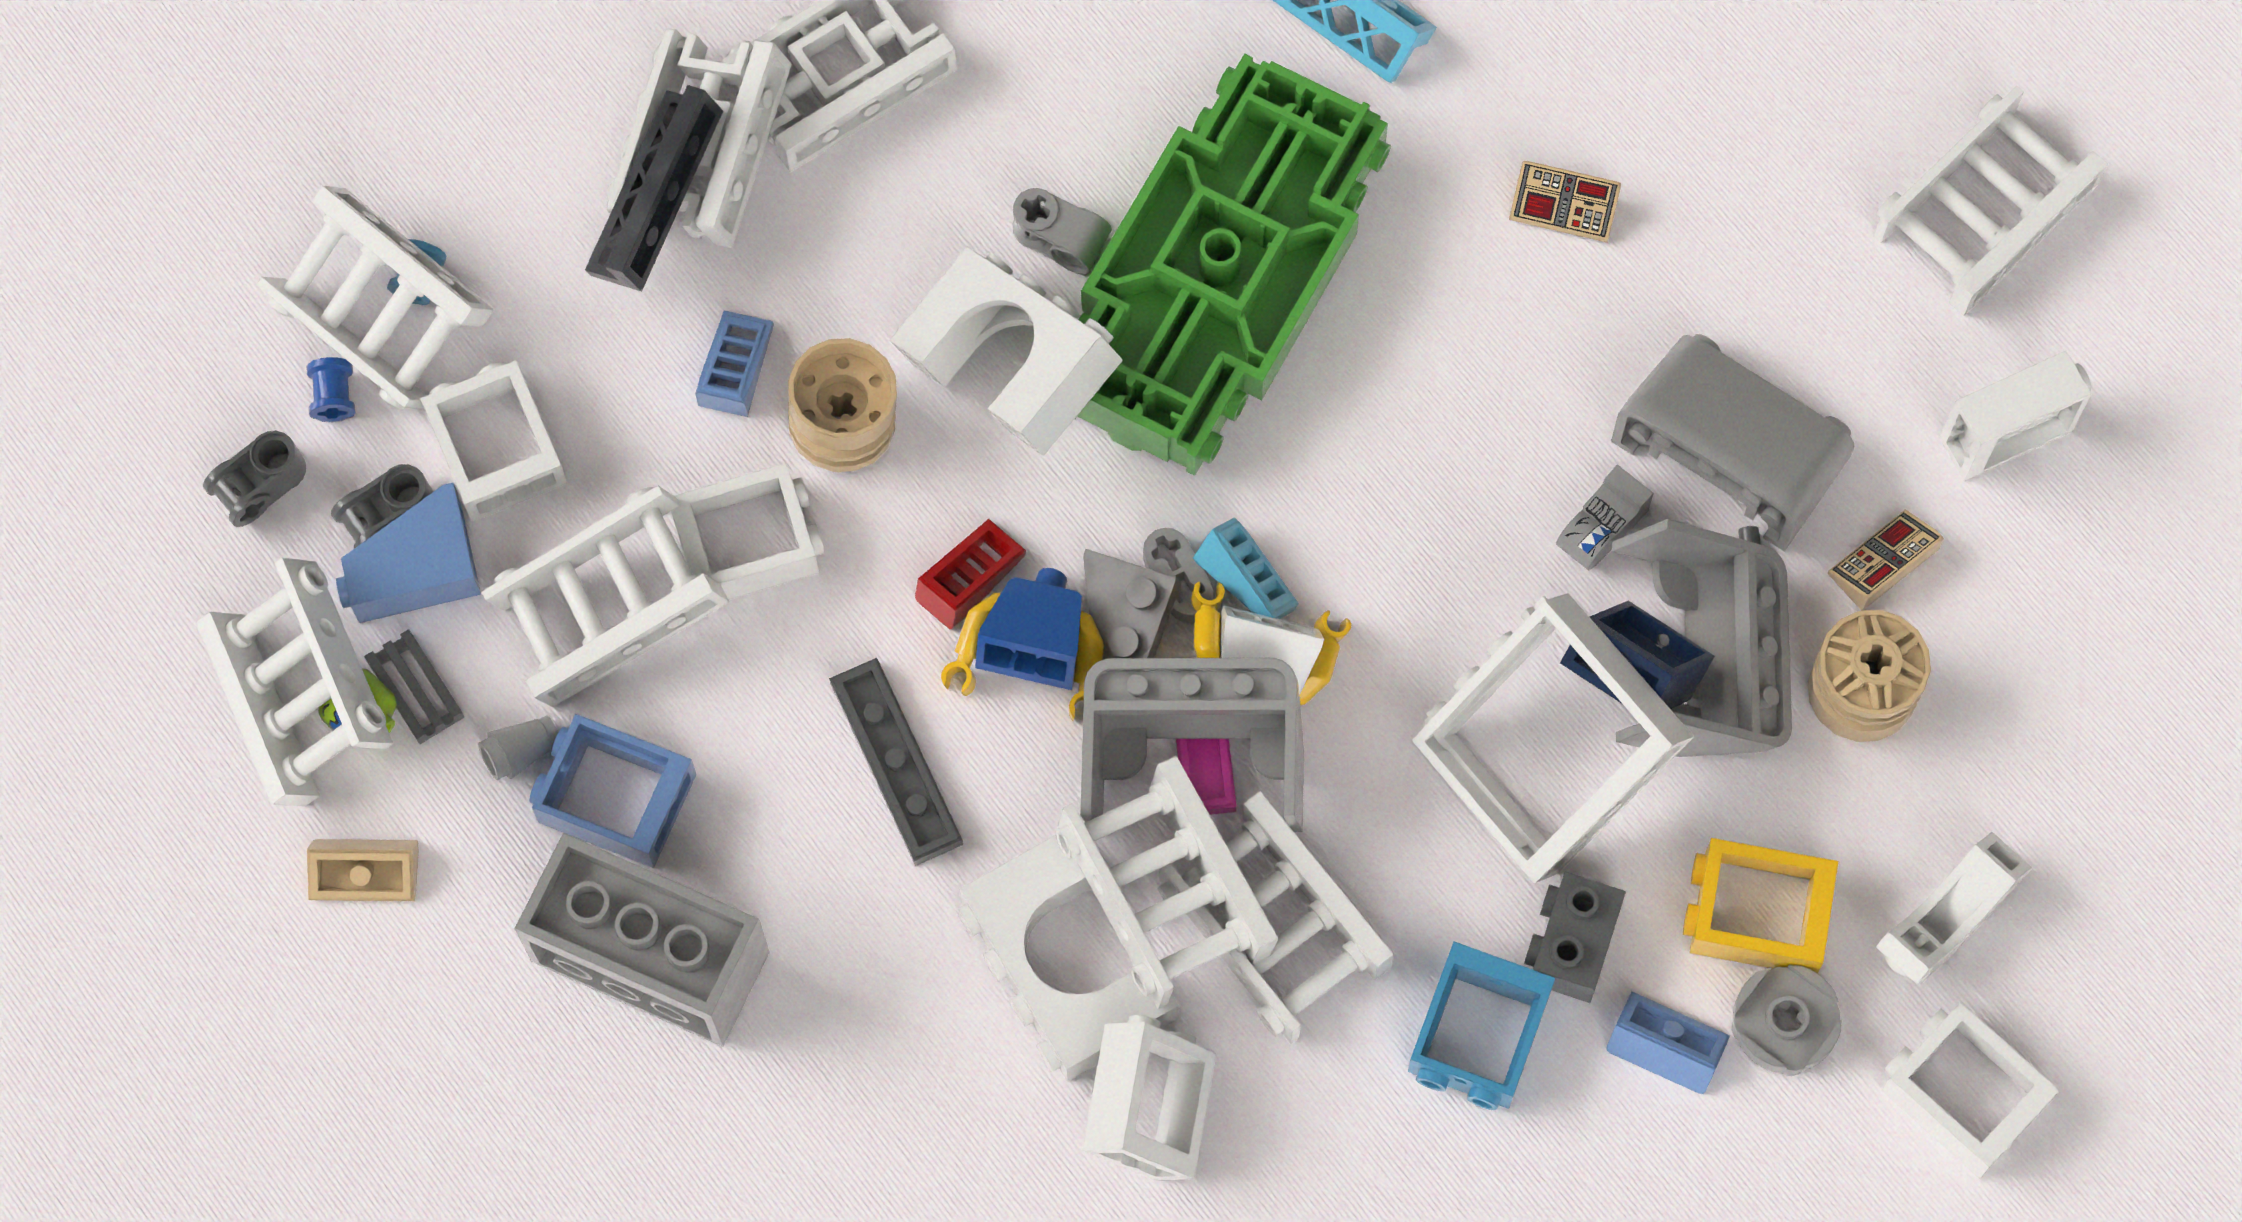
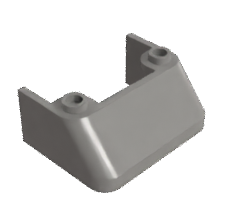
[1612,519,1792,757]
[1080,658,1304,832]

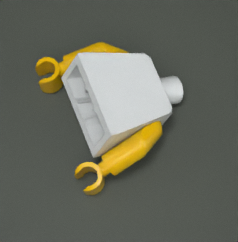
[1191,581,1351,705]

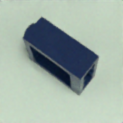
[1560,600,1715,709]

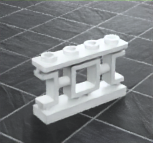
[721,0,957,172]
[607,28,792,247]

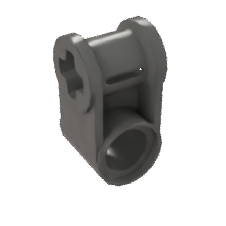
[203,430,306,527]
[331,464,433,549]

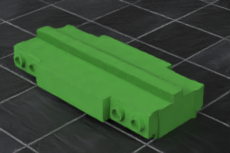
[1075,53,1391,476]

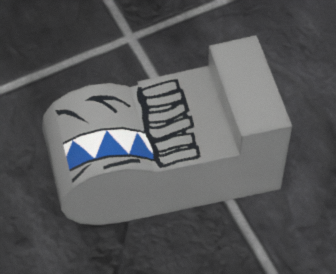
[1556,464,1654,571]

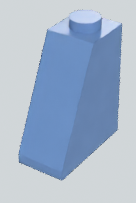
[336,483,481,623]

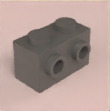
[1524,871,1626,1003]

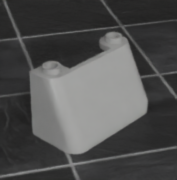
[1611,334,1854,552]

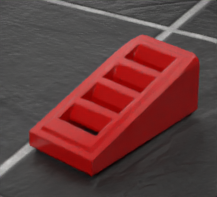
[915,519,1026,629]

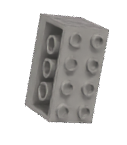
[514,833,770,1047]

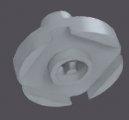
[1731,965,1842,1076]

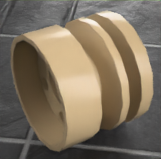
[788,338,897,472]
[1808,610,1931,742]

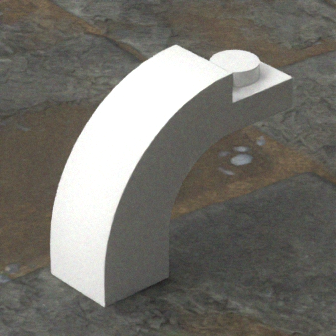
[1876,832,2032,984]

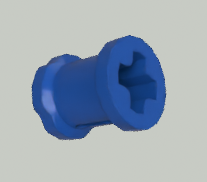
[306,357,356,422]

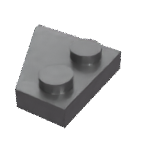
[1083,549,1182,660]

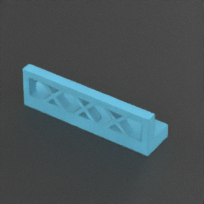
[1273,0,1437,83]

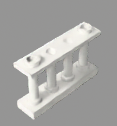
[1873,85,2108,316]
[256,185,494,410]
[481,486,729,707]
[196,558,393,806]
[1056,756,1278,1009]
[1157,791,1394,1044]

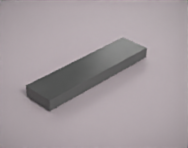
[829,658,963,866]

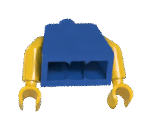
[941,568,1104,721]

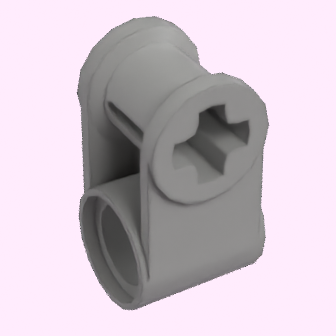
[1012,188,1112,275]

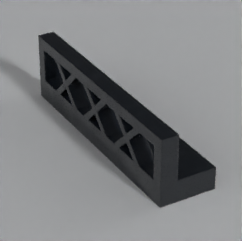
[585,85,723,292]

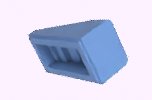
[695,310,774,417]

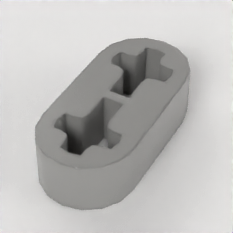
[1143,528,1214,624]

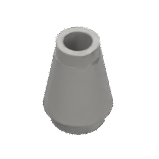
[478,715,558,780]

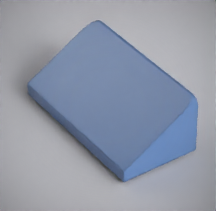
[1606,991,1730,1094]

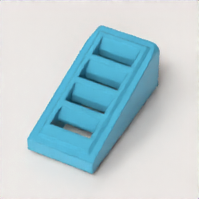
[1193,517,1299,619]

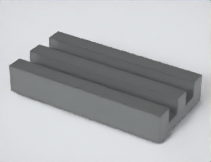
[364,629,465,745]

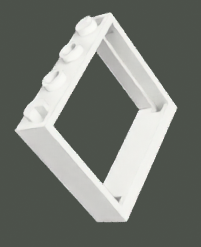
[1411,593,1694,884]

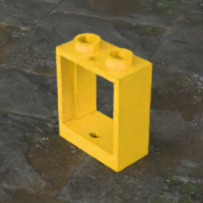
[1683,838,1839,973]

